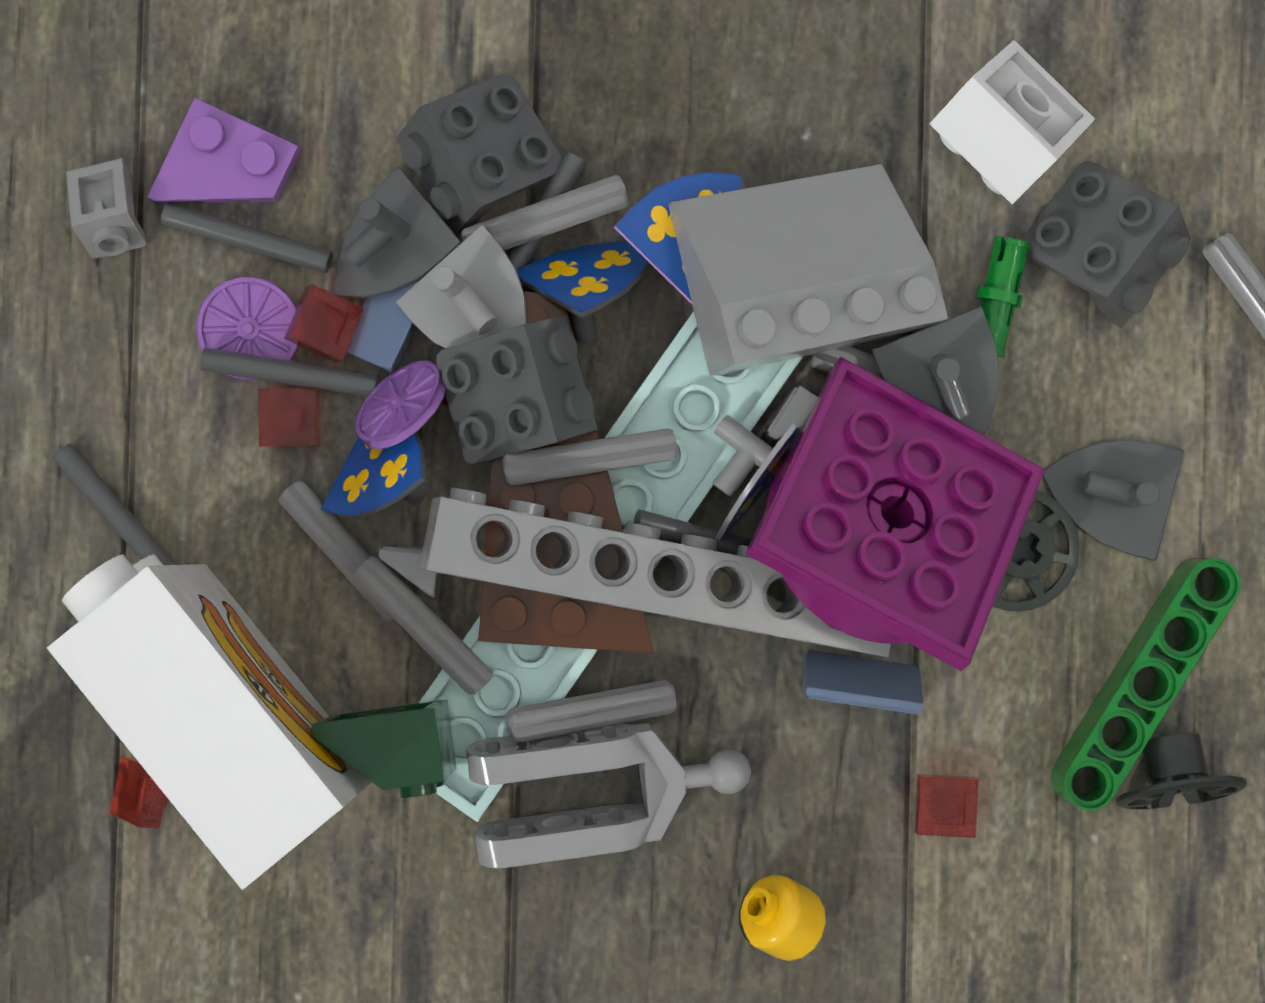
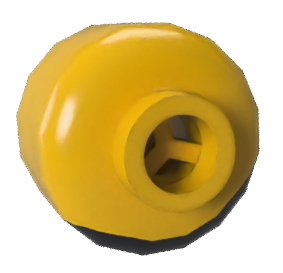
[739,874,826,961]

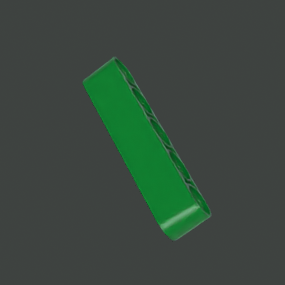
[1051,558,1240,811]

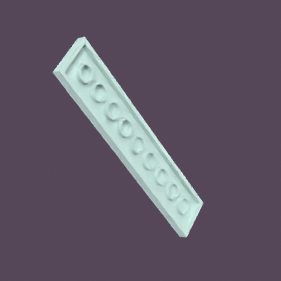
[419,311,803,822]

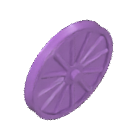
[196,277,302,380]
[355,360,446,449]

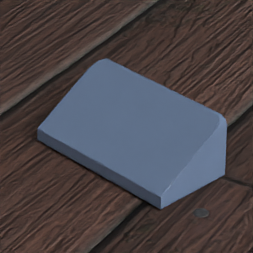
[343,281,419,373]
[800,651,923,715]

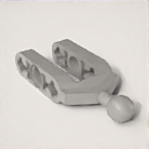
[466,723,751,868]

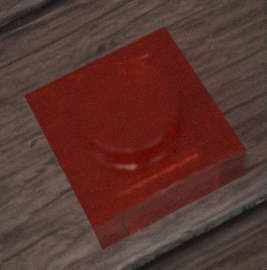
[284,284,364,363]
[259,388,320,448]
[109,756,169,828]
[914,774,979,838]

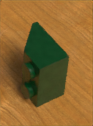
[312,699,457,798]

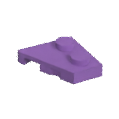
[147,98,302,205]

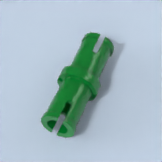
[975,236,1031,358]

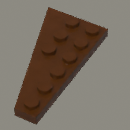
[478,291,654,654]

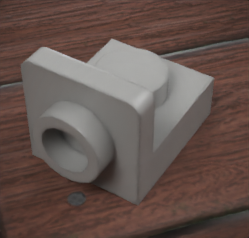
[66,158,146,258]

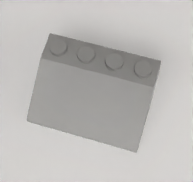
[668,164,948,376]

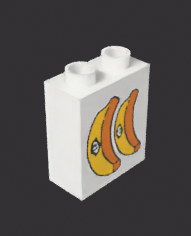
[47,554,372,890]

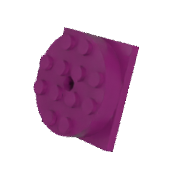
[745,356,1045,671]

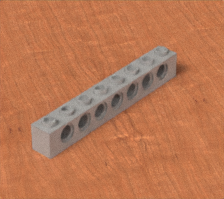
[419,488,891,657]

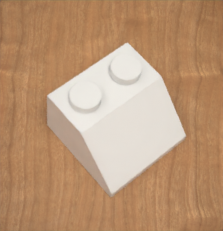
[929,40,1095,204]

